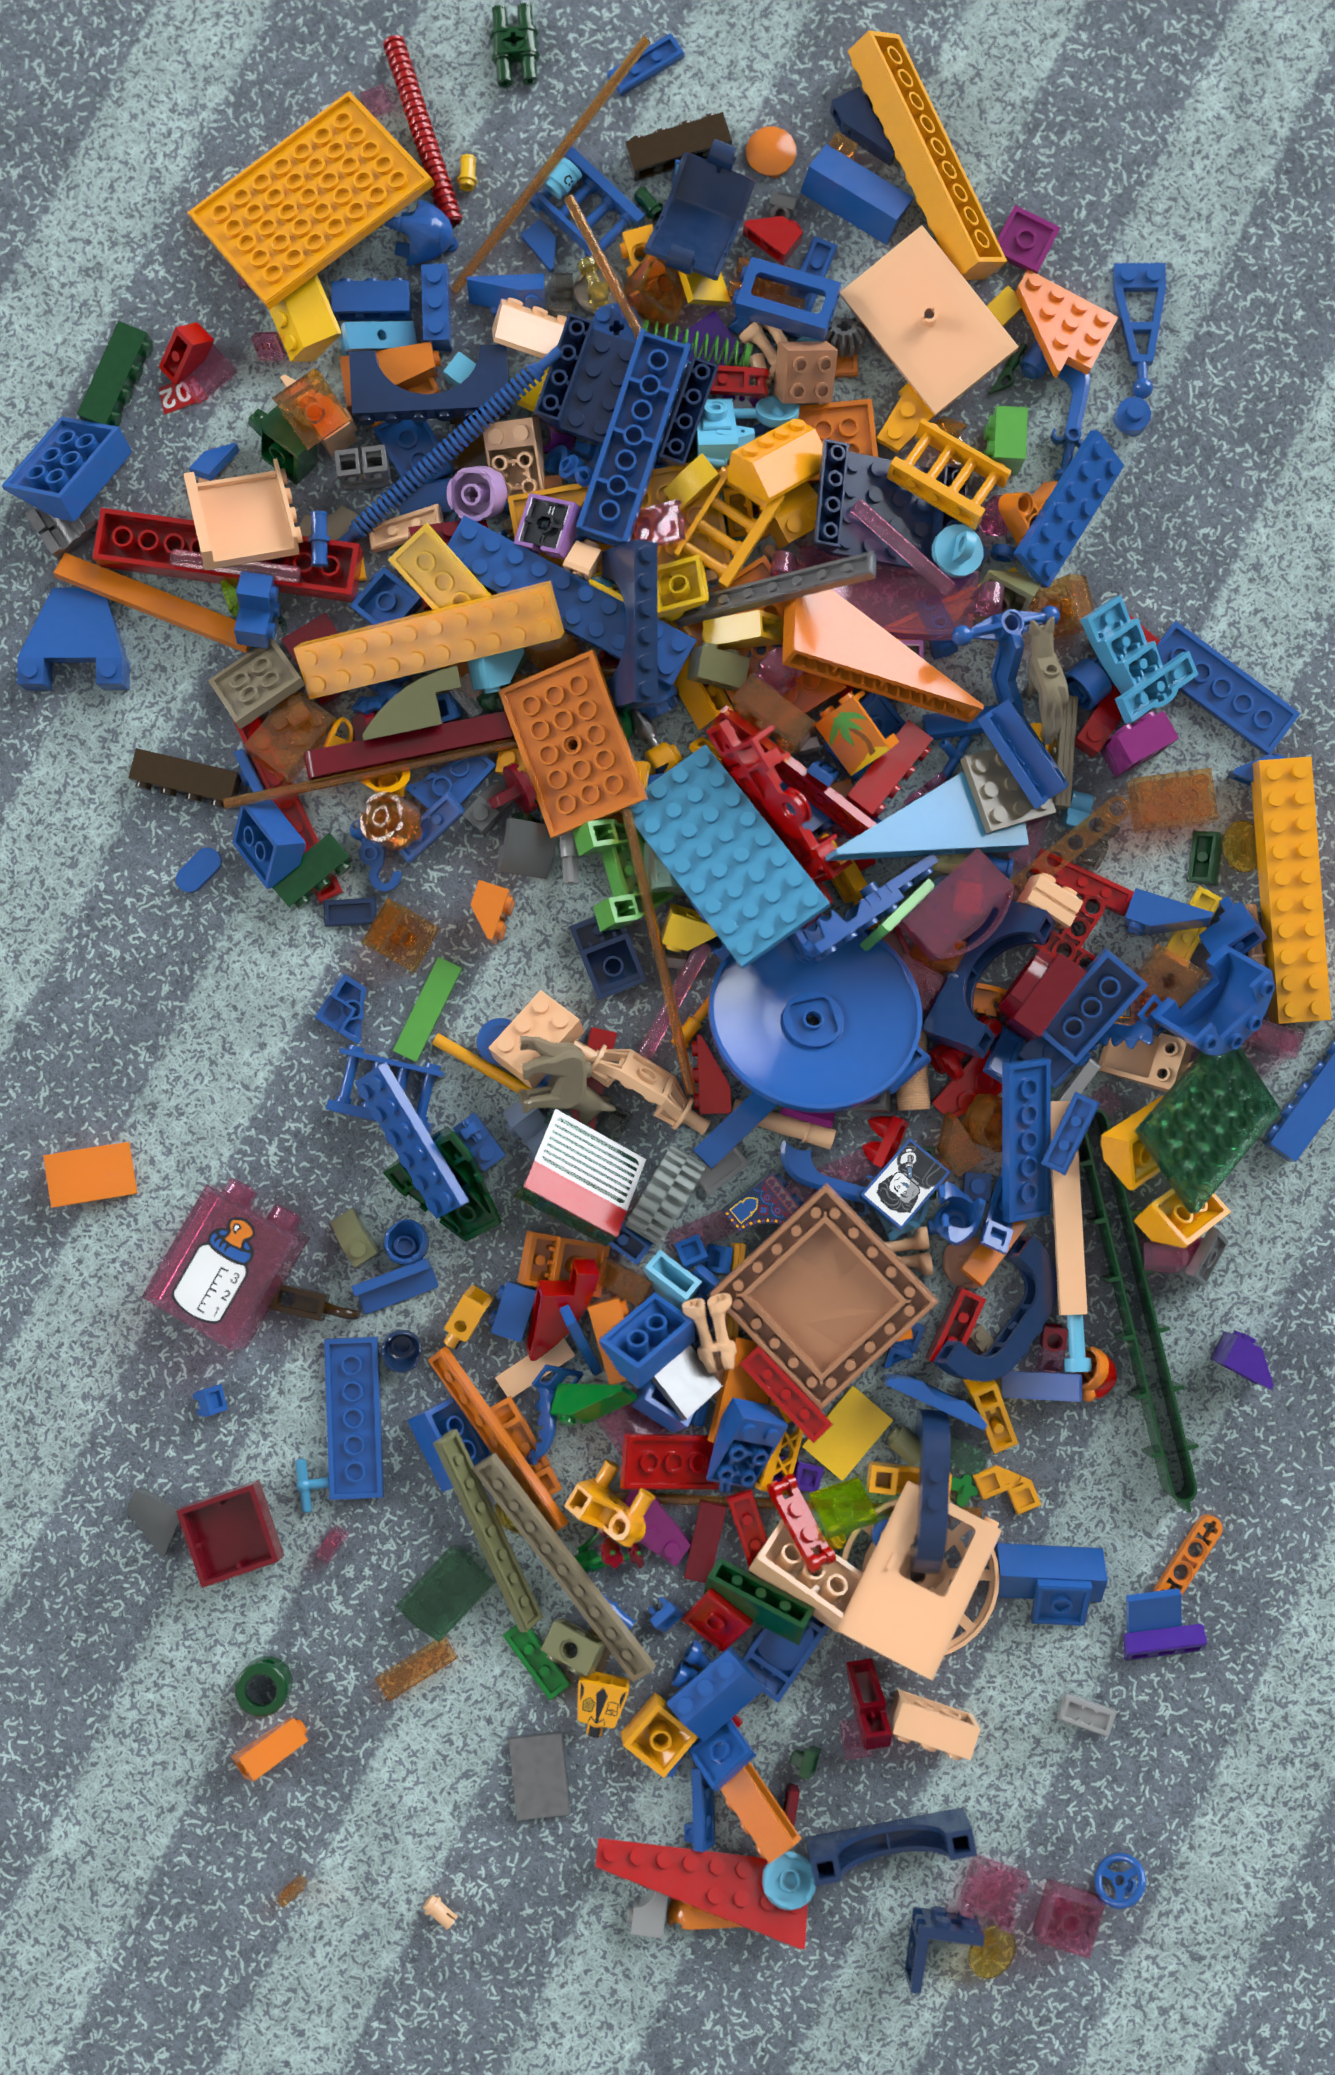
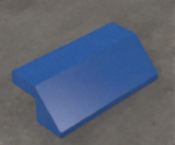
[977,697,1069,809]

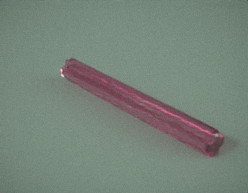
[851,499,955,595]
[170,549,301,583]
[638,942,711,1059]

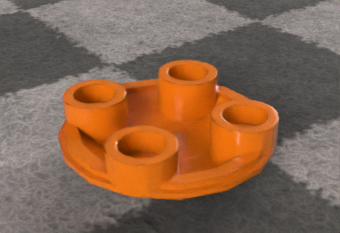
[746,126,796,178]

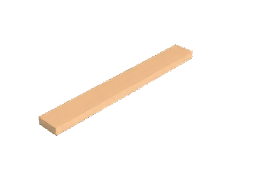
[1051,1101,1087,1315]

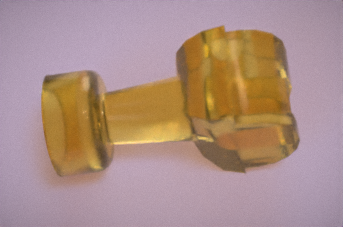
[577,256,610,309]

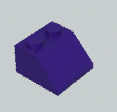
[1210,1330,1274,1390]

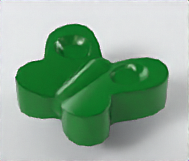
[951,1473,978,1507]

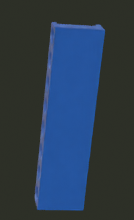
[576,328,691,547]

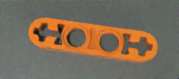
[1153,1514,1223,1595]

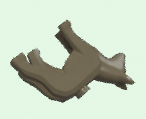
[1025,617,1069,745]
[519,1036,616,1125]

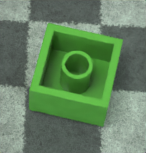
[983,406,1028,476]

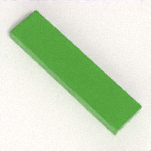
[393,957,463,1062]

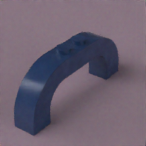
[933,1236,1058,1381]
[909,1409,950,1574]

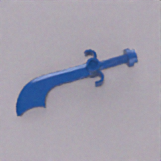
[1050,364,1090,481]
[780,1140,875,1216]

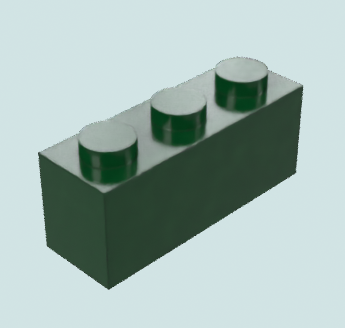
[272,832,353,911]

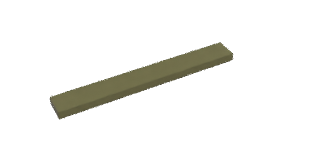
[433,1429,543,1632]

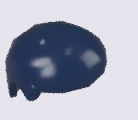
[381,1329,422,1373]

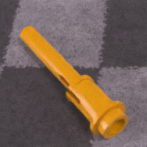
[670,995,710,1051]

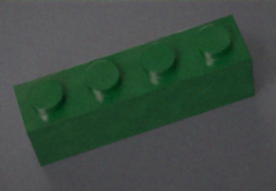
[77,321,153,427]
[704,1558,815,1646]

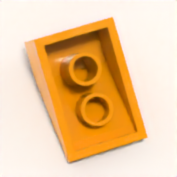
[754,481,818,550]

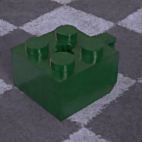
[248,405,319,485]

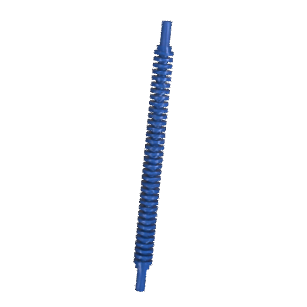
[335,346,563,554]

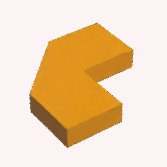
[971,1465,1041,1515]

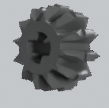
[825,316,866,359]

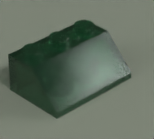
[395,1545,495,1642]

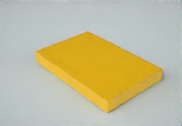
[801,1385,893,1481]

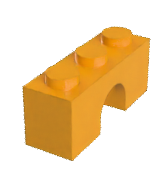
[866,1461,952,1500]

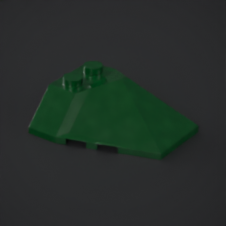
[383,1126,502,1242]

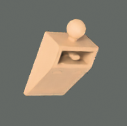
[1098,1021,1207,1095]

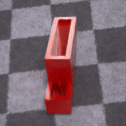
[526,1259,600,1361]

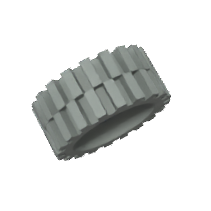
[625,1145,706,1246]

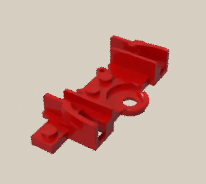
[706,719,852,904]

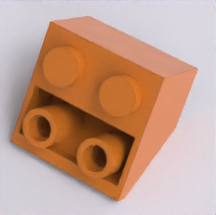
[470,880,515,945]

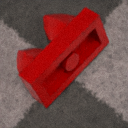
[862,1115,909,1169]

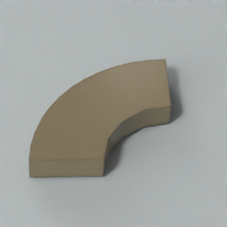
[299,505,358,541]

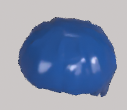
[383,1219,429,1265]

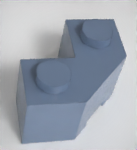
[502,1101,571,1167]

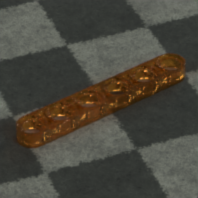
[1002,796,1130,901]

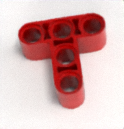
[1031,895,1105,966]

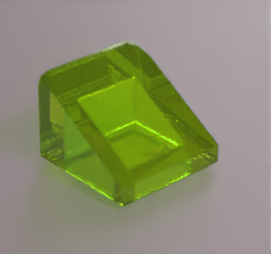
[220,580,239,617]

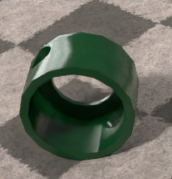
[235,1656,293,1717]

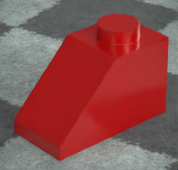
[743,216,803,266]
[158,322,214,385]

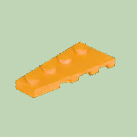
[876,384,935,453]

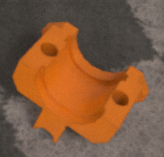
[973,983,1007,1018]

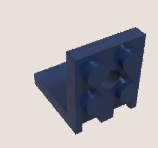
[904,1906,985,1994]

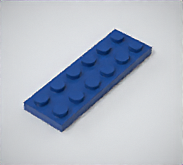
[1013,430,1125,588]
[1156,620,1301,755]
[1002,1058,1051,1223]
[354,1062,469,1219]
[324,1336,384,1500]

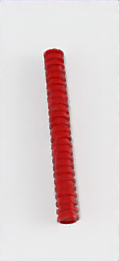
[383,35,463,228]

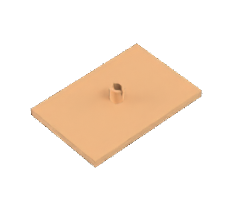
[840,225,1019,416]

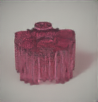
[754,647,808,697]

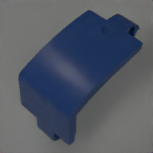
[644,139,756,281]

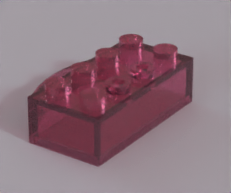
[897,847,1014,962]

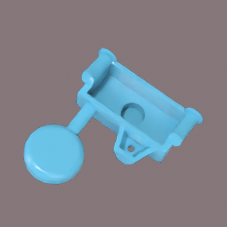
[695,395,800,469]

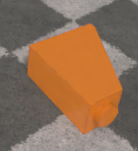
[230,1717,308,1782]

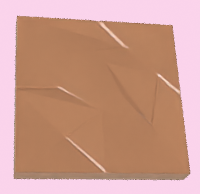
[710,1182,938,1411]

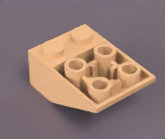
[482,415,545,500]

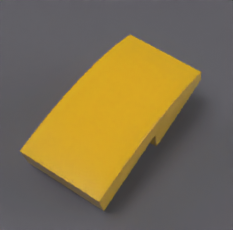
[663,453,720,512]

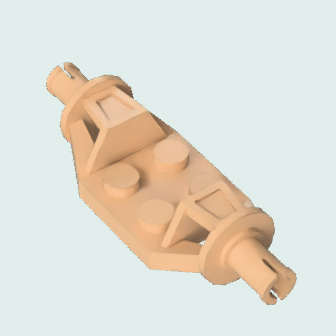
[573,1039,711,1135]

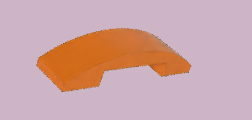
[489,1395,562,1496]

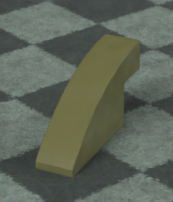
[363,666,461,740]

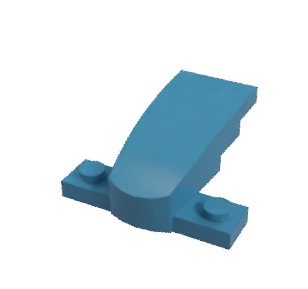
[1080,596,1199,723]

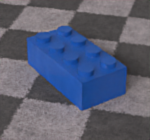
[1042,947,1148,1064]

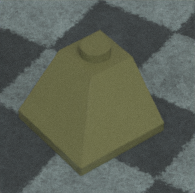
[965,570,1041,628]

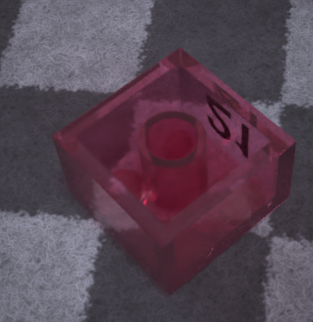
[1032,1878,1105,1959]

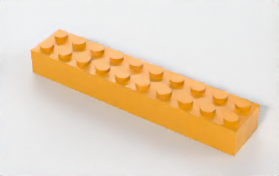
[847,30,1007,280]
[293,581,565,699]
[1251,756,1331,1024]

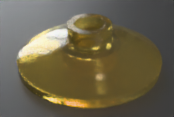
[1222,820,1258,873]
[968,1926,1016,1979]

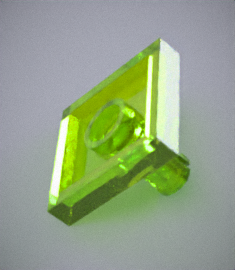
[809,1477,878,1539]

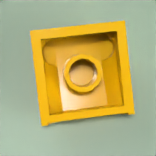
[657,554,709,621]

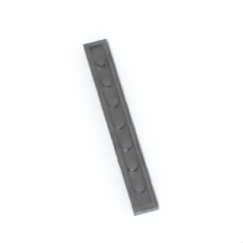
[675,551,876,627]

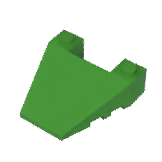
[572,819,676,932]

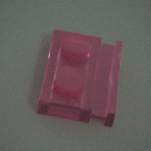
[634,500,685,547]
[901,953,947,1013]

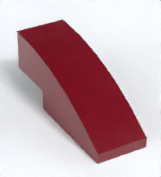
[846,1658,893,1751]

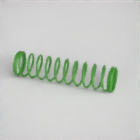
[642,319,753,367]

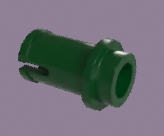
[633,186,663,221]

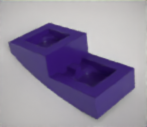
[772,1455,824,1494]

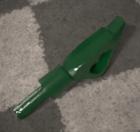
[988,343,1027,395]

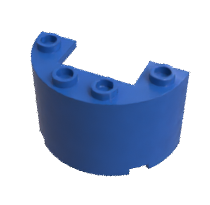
[1150,944,1275,1055]

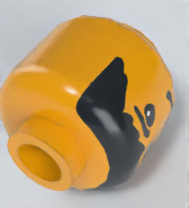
[644,742,683,775]

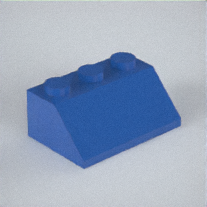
[232,798,306,889]
[599,1293,695,1389]
[407,1396,492,1492]
[666,1645,765,1742]

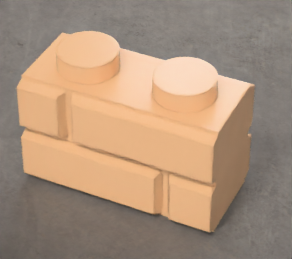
[1017,873,1083,929]

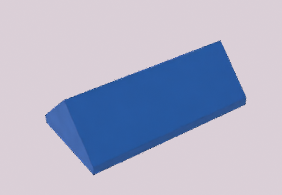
[800,144,914,245]
[996,1543,1108,1602]

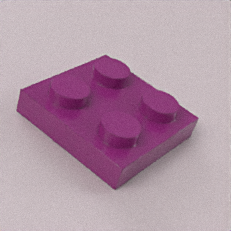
[997,205,1061,274]

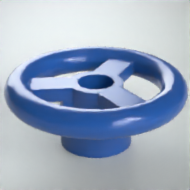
[1094,1853,1146,1909]

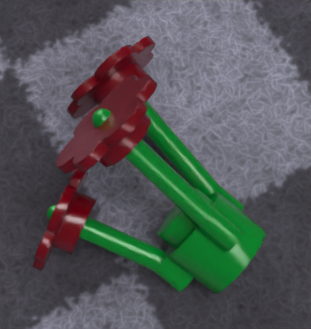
[574,1527,644,1573]

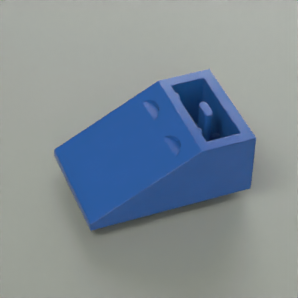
[706,1398,788,1488]

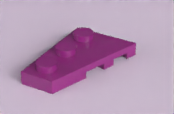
[623,1489,691,1567]

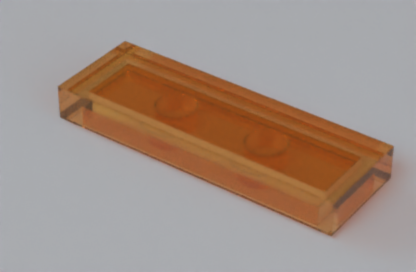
[375,1634,458,1701]

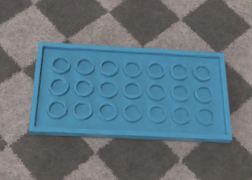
[623,744,830,969]

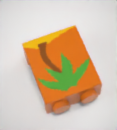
[814,690,899,776]

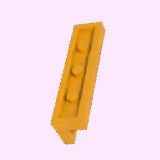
[754,1397,803,1495]

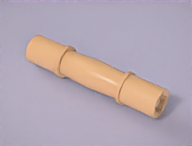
[731,1099,836,1150]

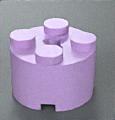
[447,466,507,522]

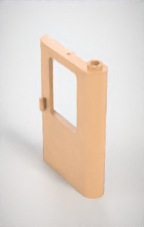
[837,1481,1002,1681]

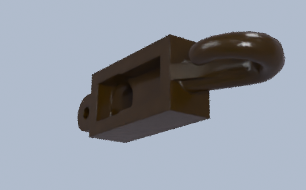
[255,1283,361,1321]

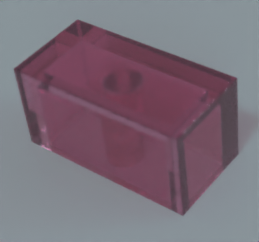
[315,1524,350,1564]

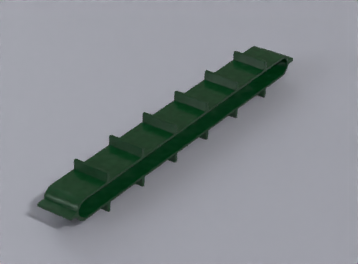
[1079,1098,1199,1513]

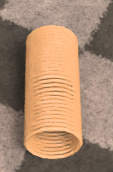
[896,1030,931,1111]

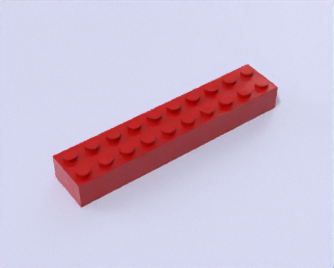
[92,507,363,603]

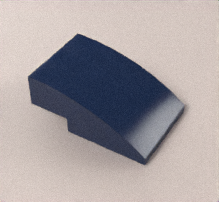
[569,916,647,1000]

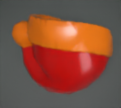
[1071,1347,1117,1402]

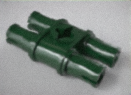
[490,3,540,88]

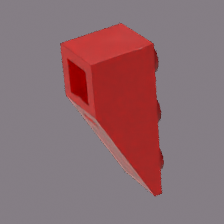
[692,1035,731,1115]

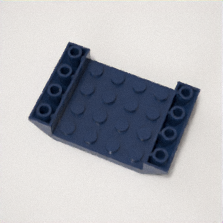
[534,313,719,466]
[813,439,969,573]

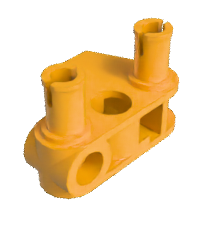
[564,1459,655,1547]

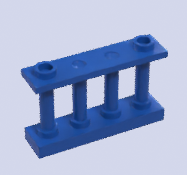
[528,145,645,267]
[326,1045,446,1134]

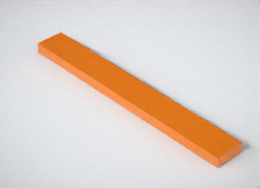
[53,553,250,654]
[428,1346,569,1532]

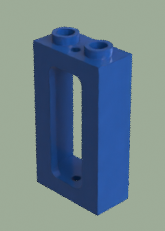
[732,257,841,342]

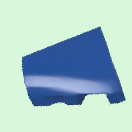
[314,973,366,1045]

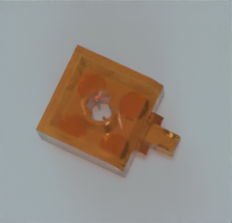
[1137,943,1206,1018]

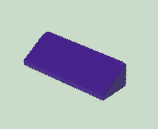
[1124,1624,1208,1661]

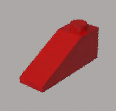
[1075,684,1122,758]

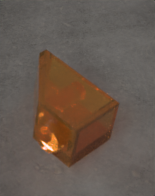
[937,1111,984,1177]

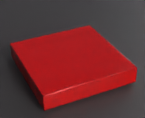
[681,1587,753,1652]

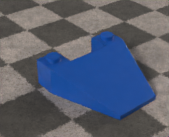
[17,588,130,691]

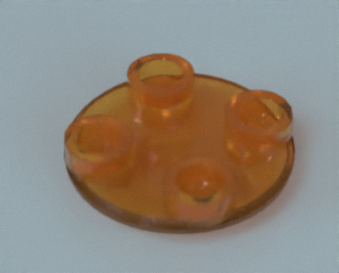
[526,632,579,671]

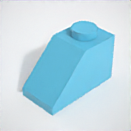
[467,648,524,694]
[643,1250,702,1311]

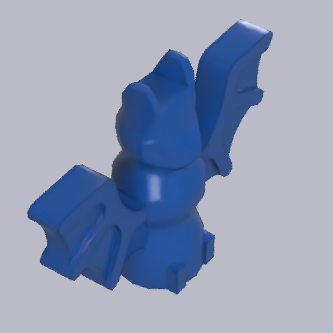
[351,676,410,715]

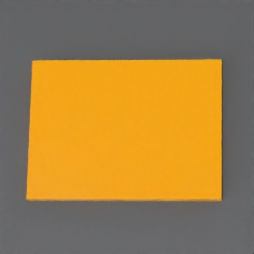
[187,91,435,310]

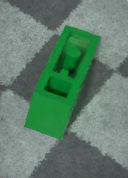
[550,1383,637,1427]

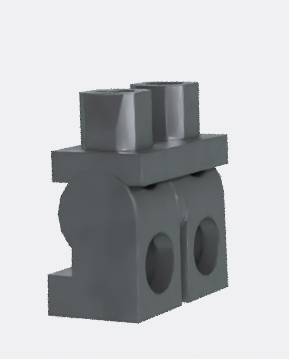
[334,445,392,491]
[25,508,99,560]

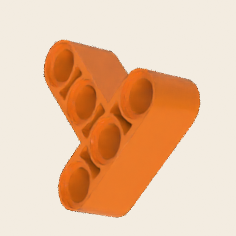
[998,481,1058,545]

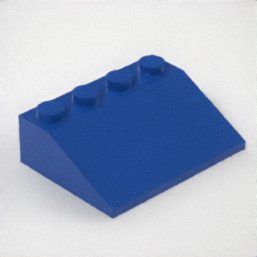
[1,416,132,522]

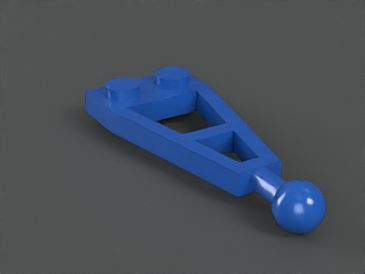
[1112,263,1166,399]

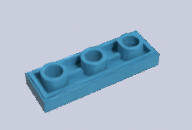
[341,321,417,351]

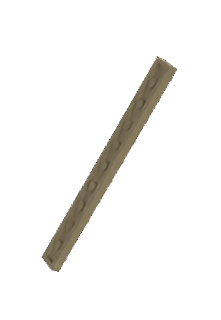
[472,1453,656,1682]

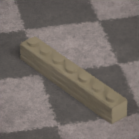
[1052,695,1078,811]

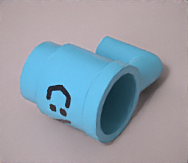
[540,158,582,199]

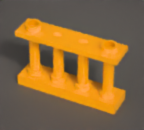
[886,418,1012,530]
[672,466,785,589]

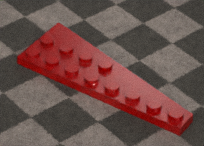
[594,1838,808,1950]

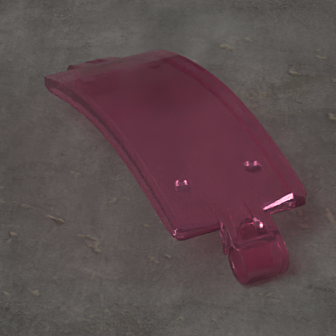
[769,545,1004,640]

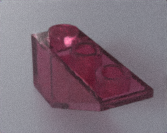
[1144,1235,1203,1273]

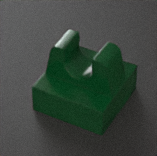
[789,1745,822,1780]

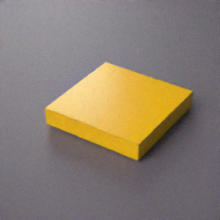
[678,271,731,306]

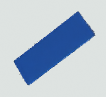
[398,478,454,516]

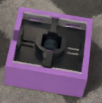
[514,493,582,560]

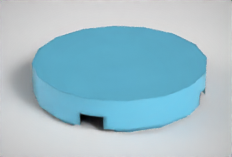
[762,1851,816,1910]

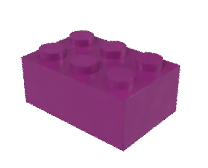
[1100,711,1179,778]

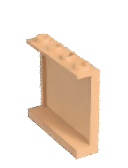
[183,458,303,570]

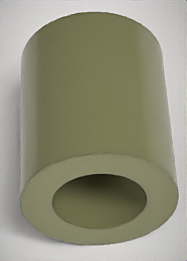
[887,1425,920,1467]

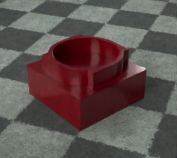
[994,950,1087,1042]
[176,1479,284,1588]

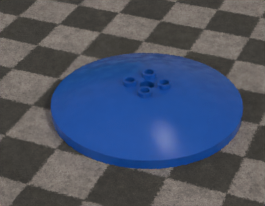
[708,915,922,1113]

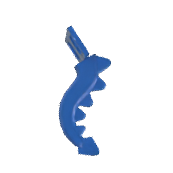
[1077,994,1165,1067]
[525,1364,584,1466]

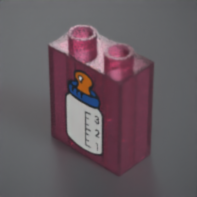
[141,1177,310,1351]

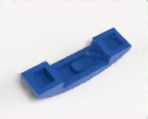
[980,1169,1013,1255]

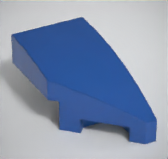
[883,1323,925,1368]

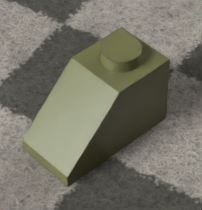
[330,1208,381,1268]

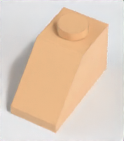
[563,540,602,582]

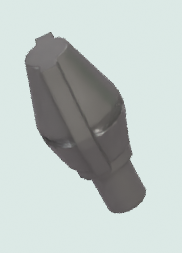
[631,709,660,748]

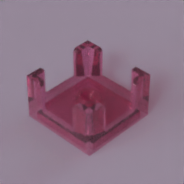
[957,1854,1030,1934]

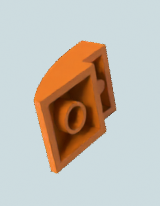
[43,1142,138,1208]
[517,1230,610,1298]

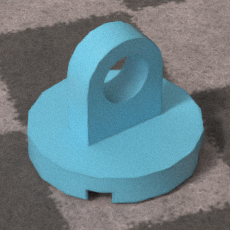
[932,524,983,578]

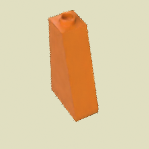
[339,342,441,416]

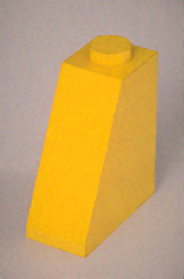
[702,610,784,650]

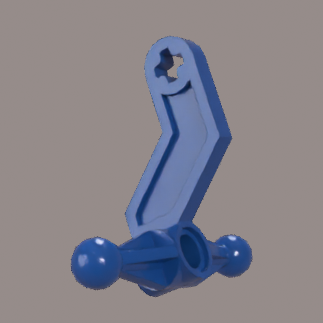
[951,606,1060,714]

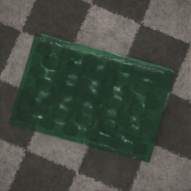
[1134,1047,1281,1214]

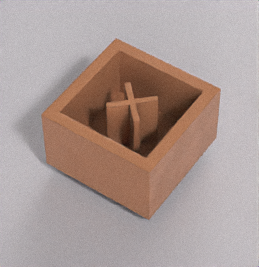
[773,341,838,404]

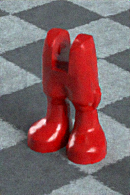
[927,1015,1002,1082]

